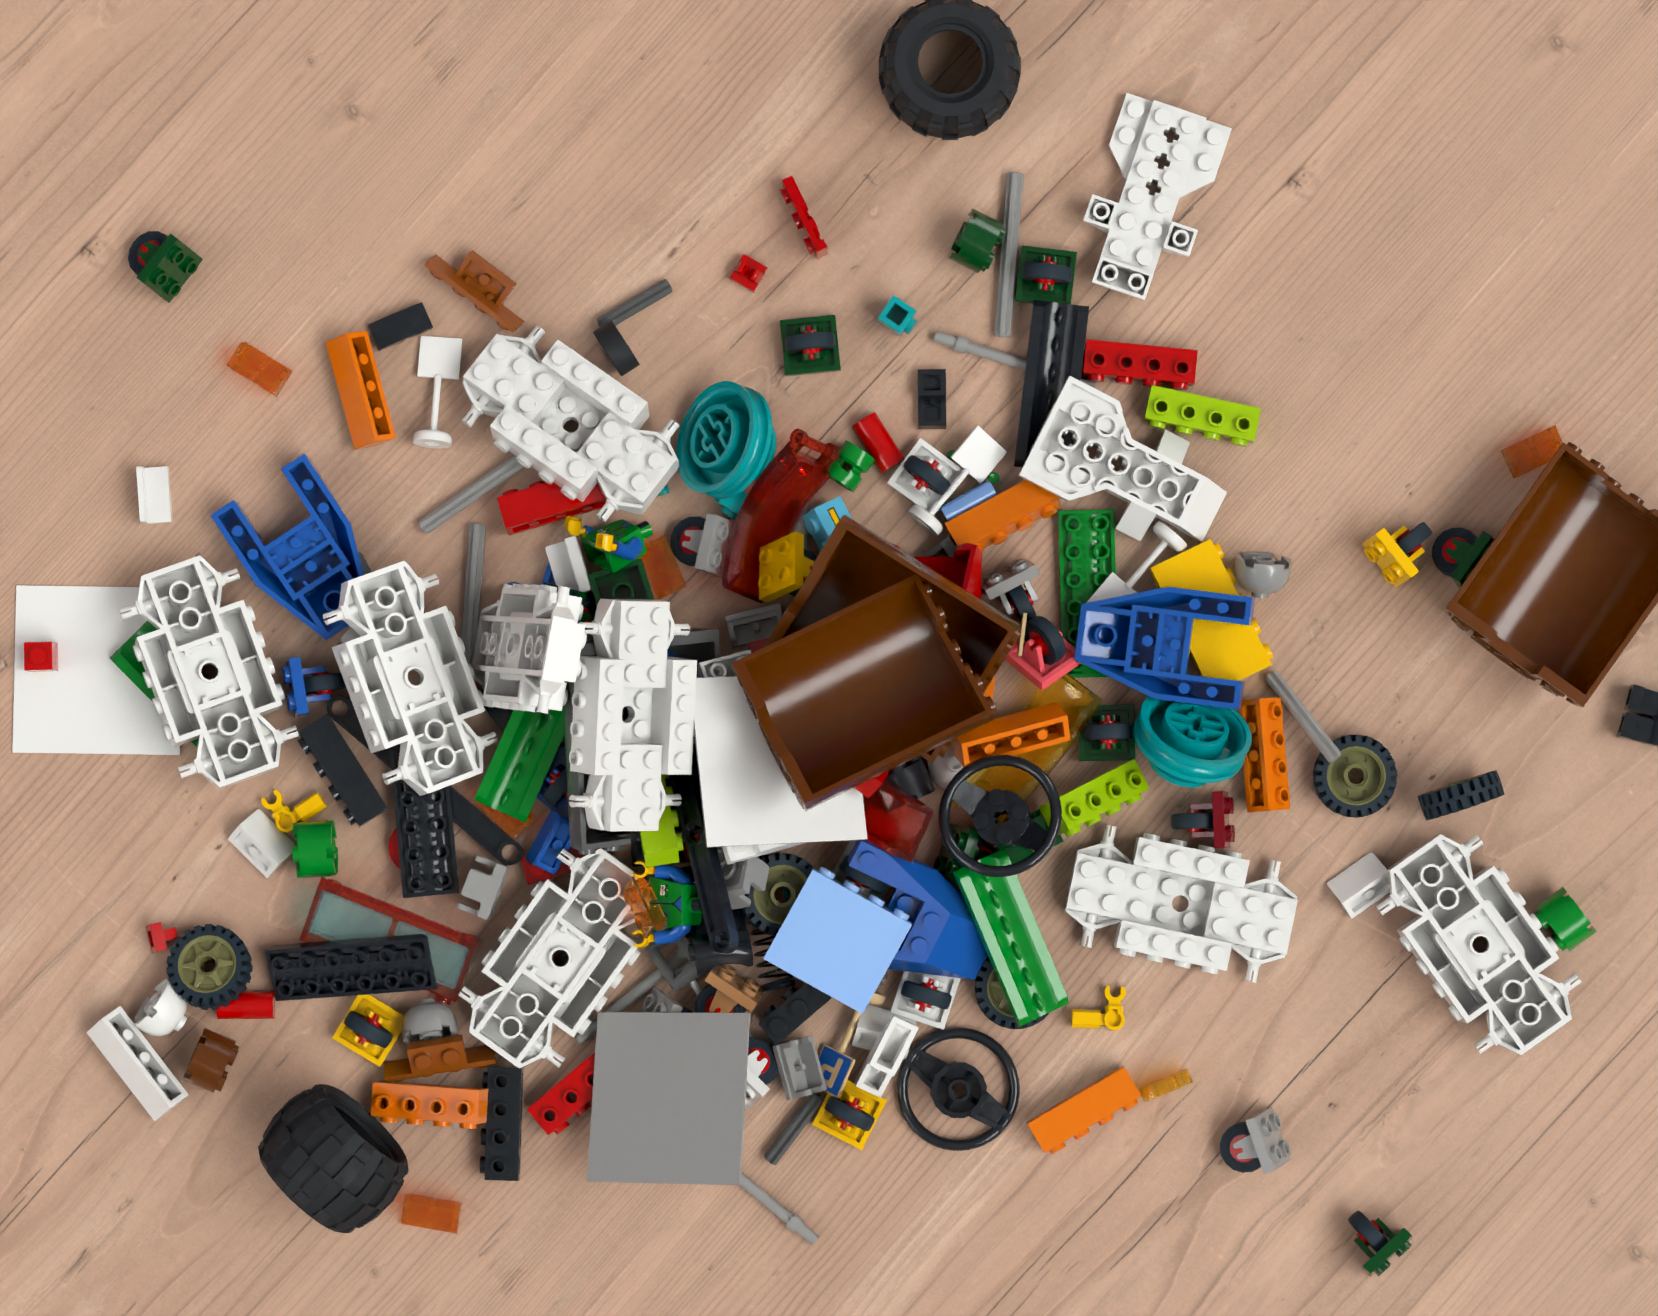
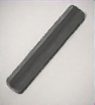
[597,279,673,327]
[764,1093,824,1165]

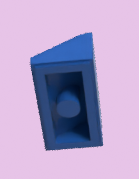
[526,810,570,875]

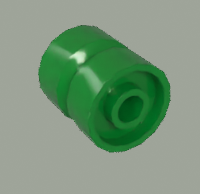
[824,440,875,493]

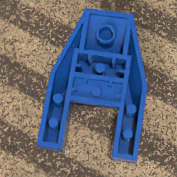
[210,454,364,640]
[1074,587,1255,710]
[848,837,987,980]

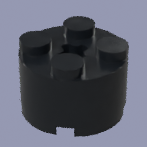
[875,756,936,813]

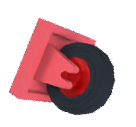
[1005,616,1081,690]

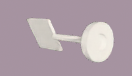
[413,336,463,449]
[908,425,1007,536]
[1086,521,1187,603]

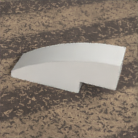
[855,1015,919,1098]

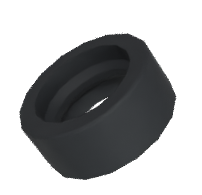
[593,321,640,376]

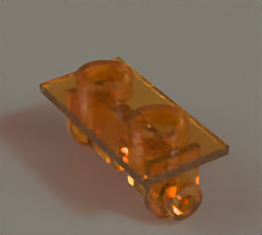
[623,876,667,938]

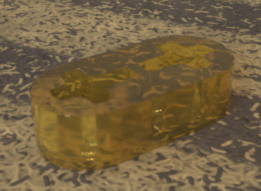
[1139,1069,1193,1102]

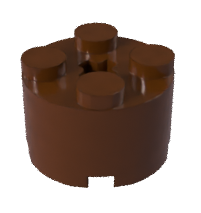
[182,1028,239,1093]

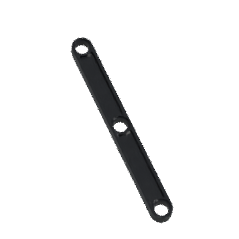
[327,696,523,865]
[669,754,739,954]

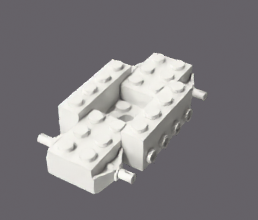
[462,325,680,522]
[119,555,299,789]
[323,561,498,796]
[471,584,587,714]
[569,599,697,832]
[1064,825,1298,983]
[1376,834,1582,1055]
[458,848,649,1069]

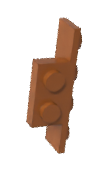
[424,250,525,332]
[384,1035,496,1082]

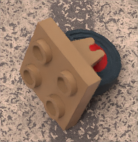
[695,964,763,1013]

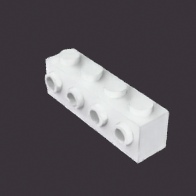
[86,1006,189,1121]

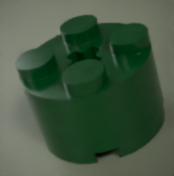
[948,208,1007,273]

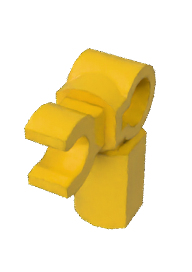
[261,789,328,833]
[1071,986,1126,1031]

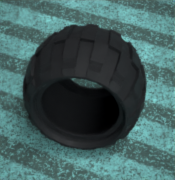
[878,0,1021,140]
[258,1084,409,1233]

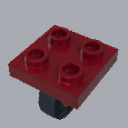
[1171,791,1235,848]

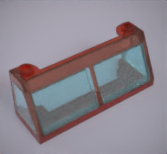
[299,877,483,1005]

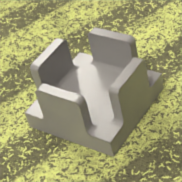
[698,847,769,910]
[457,855,511,920]

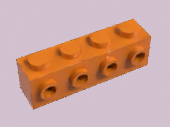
[326,331,396,450]
[945,480,1061,552]
[1239,697,1290,813]
[952,702,1071,767]
[1026,1066,1141,1154]
[371,1081,488,1129]

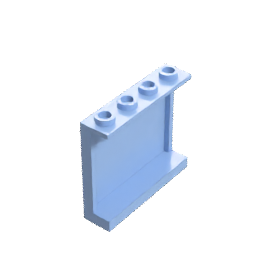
[763,866,912,1014]

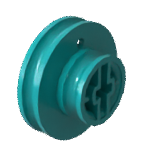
[676,381,776,499]
[1133,696,1252,788]

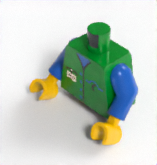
[564,516,653,573]
[632,860,703,948]

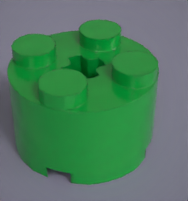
[292,820,338,878]
[1534,887,1597,951]

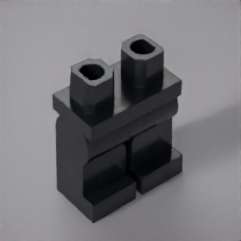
[1616,684,1658,747]

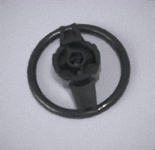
[939,755,1062,877]
[897,1027,1020,1151]

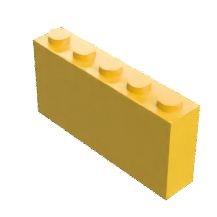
[1148,539,1273,681]

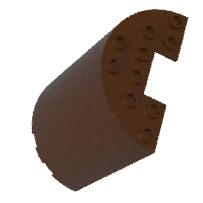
[1444,442,1658,707]
[763,515,1021,763]
[732,574,997,811]

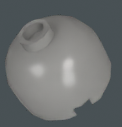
[1235,551,1291,598]
[402,998,459,1045]

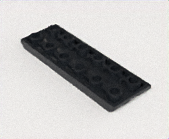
[1014,300,1089,467]
[390,744,459,898]
[265,934,438,1001]

